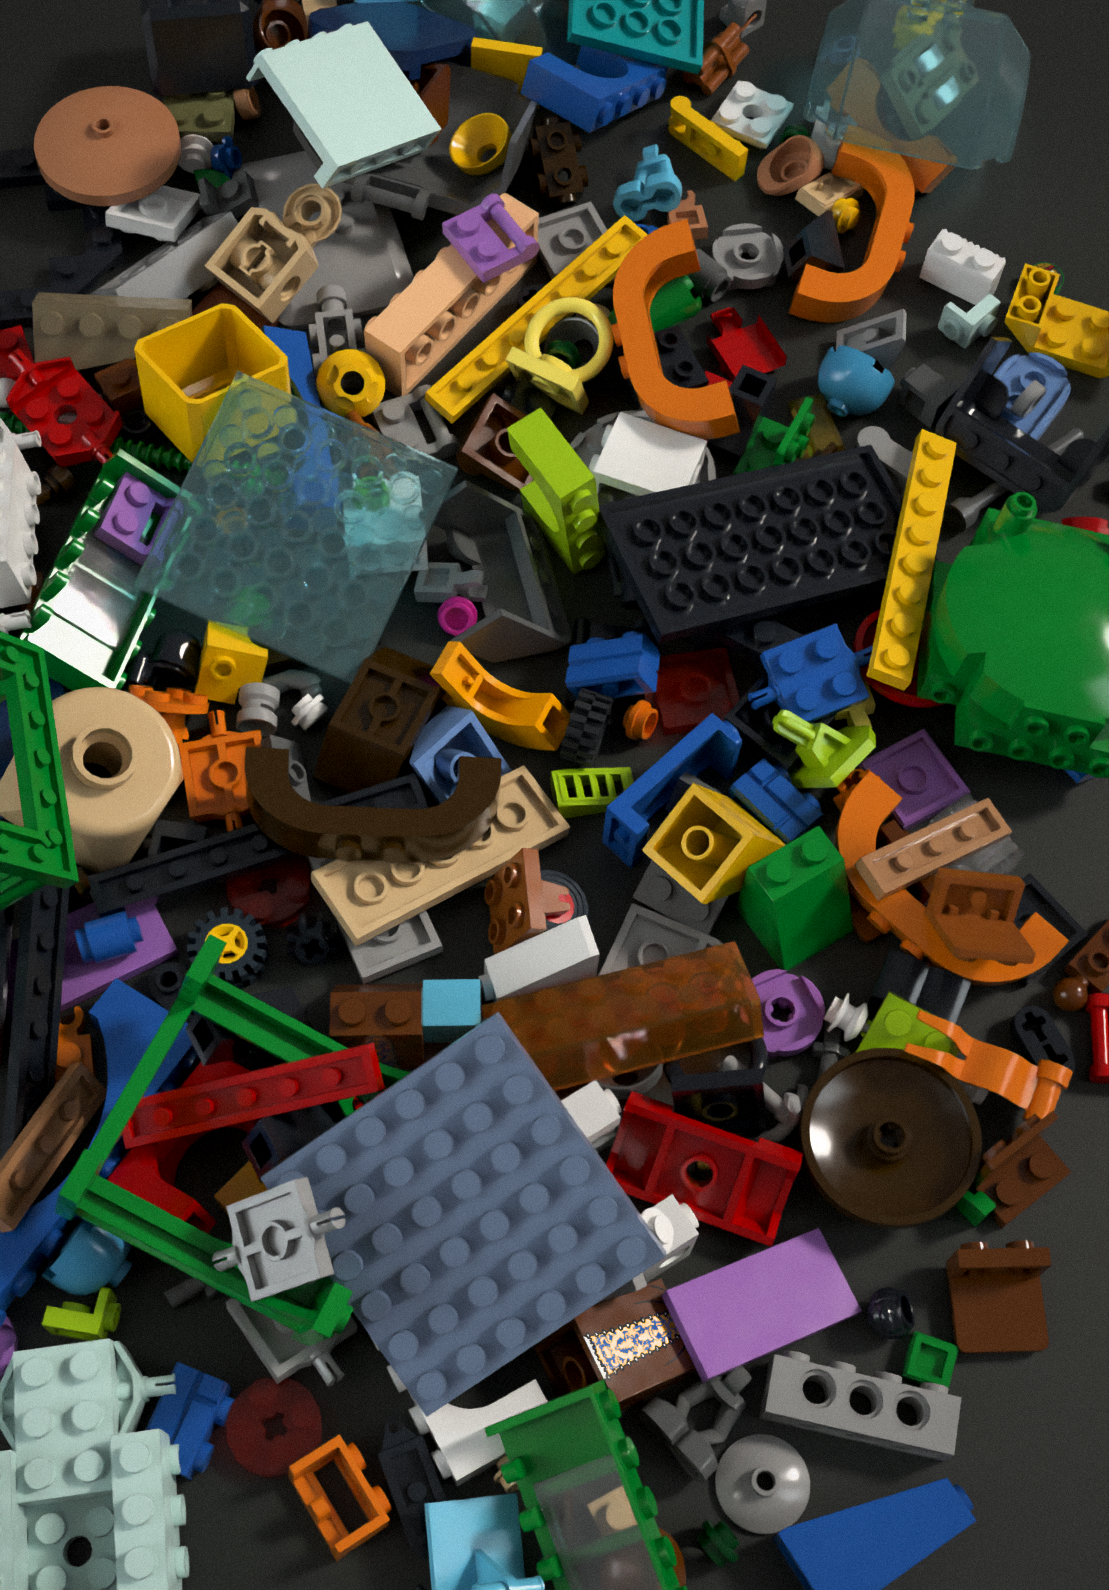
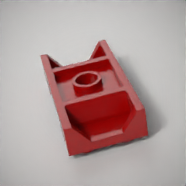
[606,1091,803,1247]

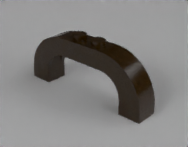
[245,747,501,863]

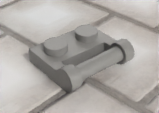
[371,385,459,473]

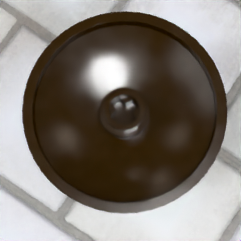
[799,1048,982,1230]

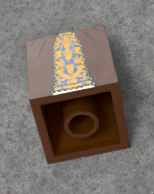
[329,983,424,1069]
[534,1278,696,1411]

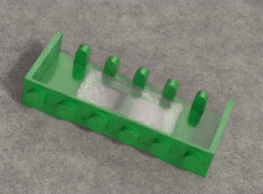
[19,449,200,691]
[484,1379,688,1590]

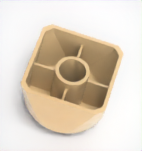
[0,687,184,874]

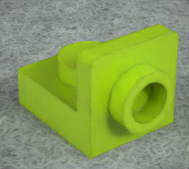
[42,1287,121,1341]

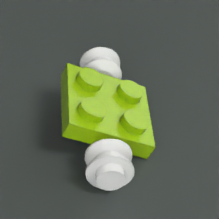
[823,991,989,1105]

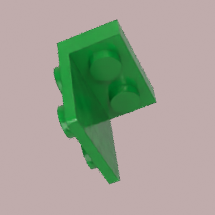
[733,396,816,475]

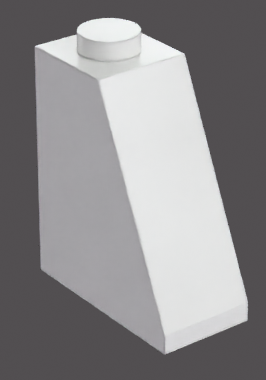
[478,915,600,1013]

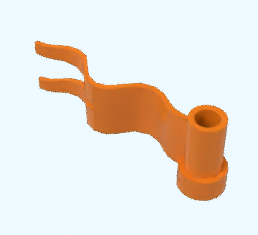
[904,1010,1073,1121]

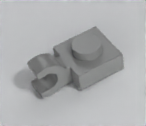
[414,562,488,603]

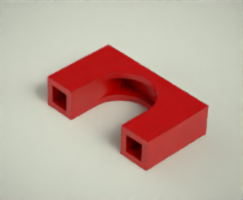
[107,1060,299,1234]

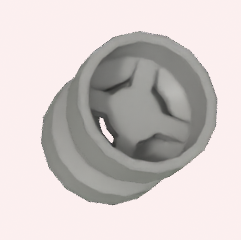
[236,682,280,737]

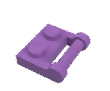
[442,193,540,283]
[93,472,186,571]

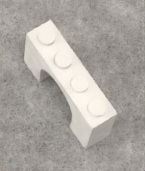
[370,1336,547,1487]

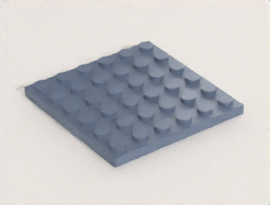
[260,1012,666,1417]

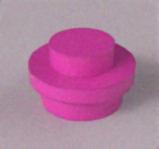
[438,596,477,636]

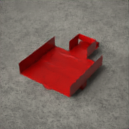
[706,307,787,382]

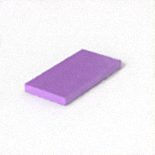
[6,902,179,1018]
[661,1228,862,1383]

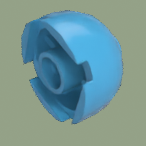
[818,345,895,417]
[42,1219,133,1296]

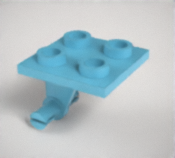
[425,1493,544,1590]

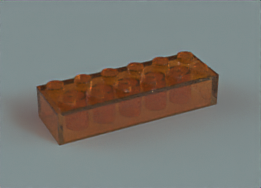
[481,941,764,1091]

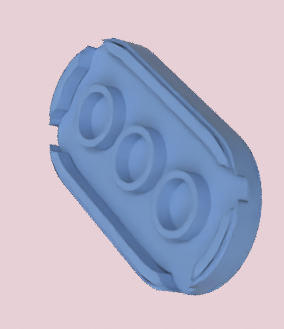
[994,352,1071,441]

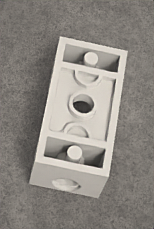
[561,1080,699,1283]

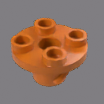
[128,685,209,747]

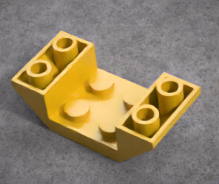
[1004,263,1109,379]

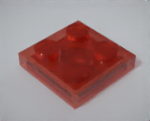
[653,647,740,736]

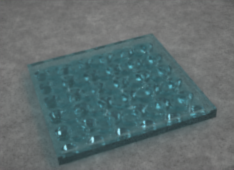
[134,371,458,684]

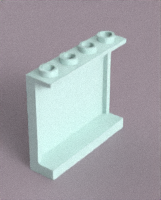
[246,21,442,189]

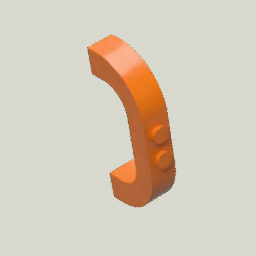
[788,124,915,323]
[611,219,740,440]
[835,771,1069,986]

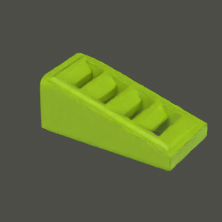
[550,767,634,818]

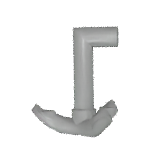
[719,1055,809,1143]

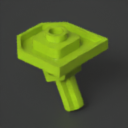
[772,710,876,788]

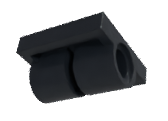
[610,325,709,411]

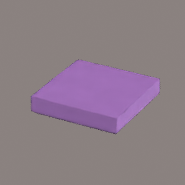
[856,729,971,831]

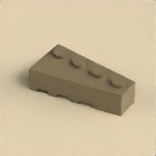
[32,292,192,370]

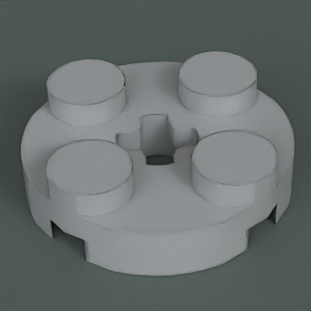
[711,223,784,290]

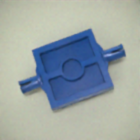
[748,624,873,723]

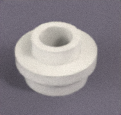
[291,694,329,731]

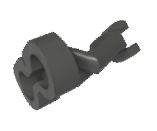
[638,1366,751,1483]

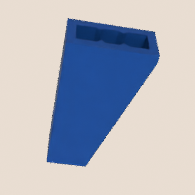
[771,1478,977,1590]

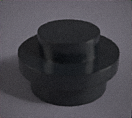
[119,409,158,444]

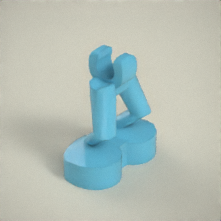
[613,144,682,222]

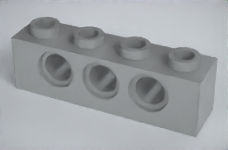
[759,1350,962,1462]

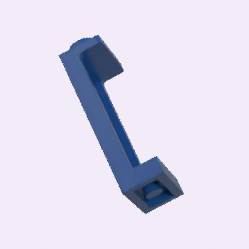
[602,713,742,869]

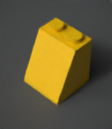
[642,783,786,904]

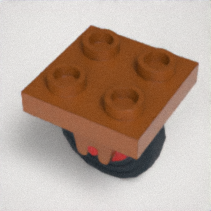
[484,847,588,955]

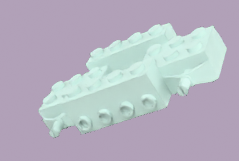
[0,1338,189,1590]

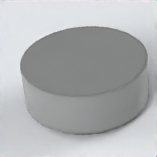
[1011,380,1046,418]

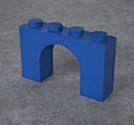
[520,45,668,133]

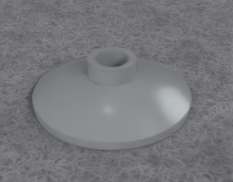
[715,1434,810,1535]

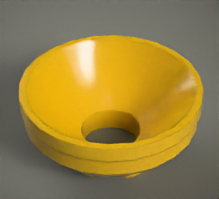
[449,113,512,175]
[316,349,385,418]

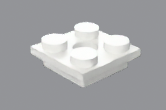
[711,80,794,149]

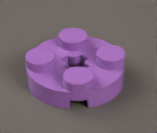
[737,969,825,1058]

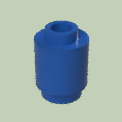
[75,911,144,964]

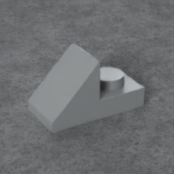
[836,309,907,371]

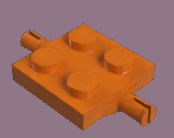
[178,710,262,832]

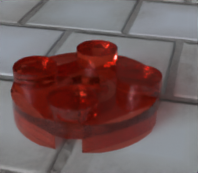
[226,857,312,928]
[226,1378,323,1479]

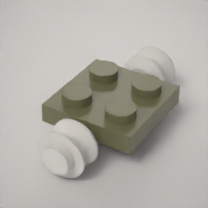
[163,90,236,174]

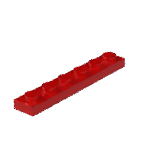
[122,1042,385,1149]

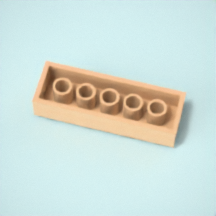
[364,193,539,397]

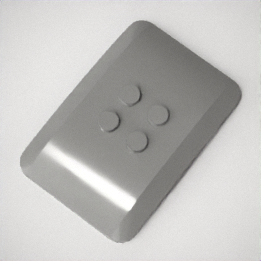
[232,151,414,331]

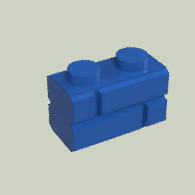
[565,631,660,698]
[727,758,823,844]
[145,1362,235,1481]

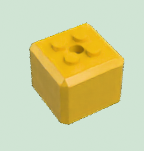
[134,303,293,470]

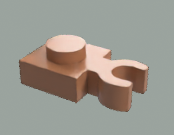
[667,190,708,240]

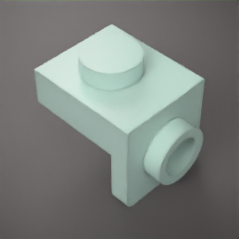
[938,293,1001,349]

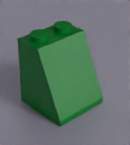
[736,826,853,972]

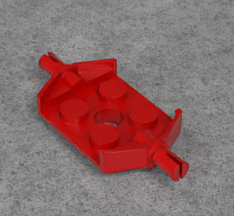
[6,349,123,467]

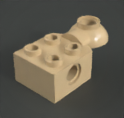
[205,183,342,324]

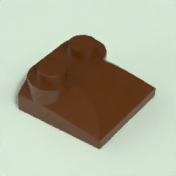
[456,393,533,495]

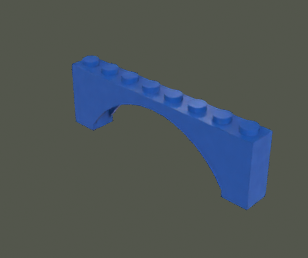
[0,978,201,1327]

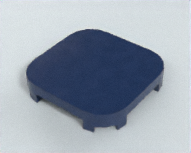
[308,2,477,80]

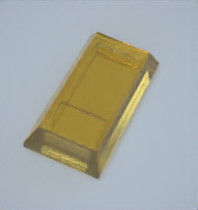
[788,394,846,458]

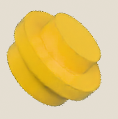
[830,198,860,234]

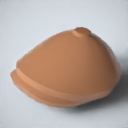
[757,135,825,196]

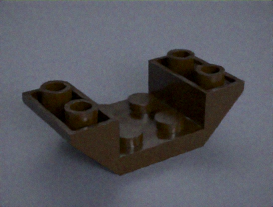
[313,646,446,794]

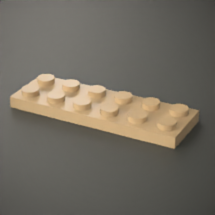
[311,765,570,946]

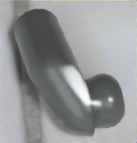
[262,669,323,699]

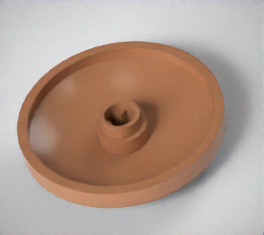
[34,86,181,206]

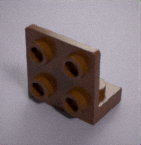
[969,1111,1071,1229]

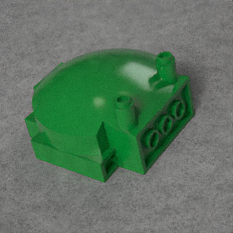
[917,492,1109,779]

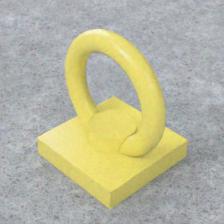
[505,297,614,414]

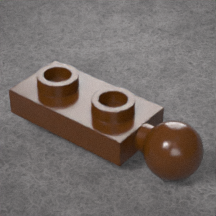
[1053,920,1109,1012]

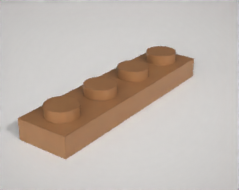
[854,798,1012,901]
[0,1062,107,1233]

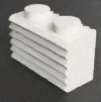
[919,229,1006,305]

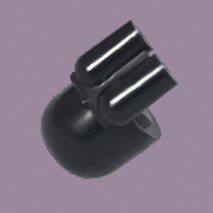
[125,629,201,688]

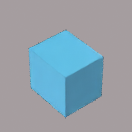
[423,979,481,1043]

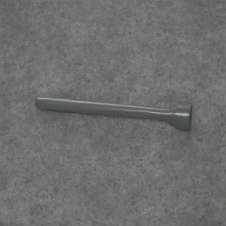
[944,428,1084,532]

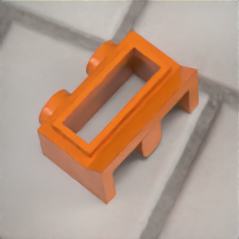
[288,1434,392,1562]

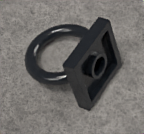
[663,1012,768,1133]

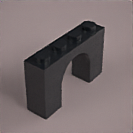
[185,987,356,1183]

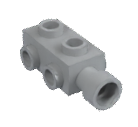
[308,285,365,390]

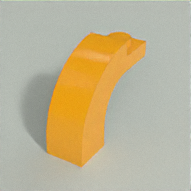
[430,641,571,751]

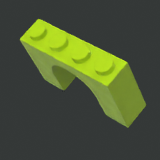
[507,407,606,575]

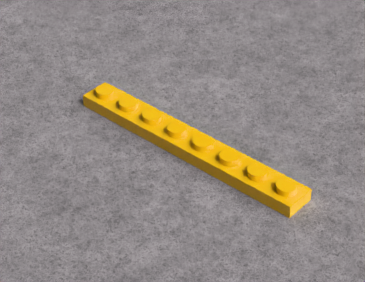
[424,215,648,424]
[867,429,957,691]

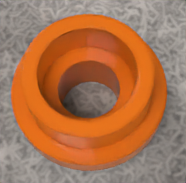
[623,700,658,740]

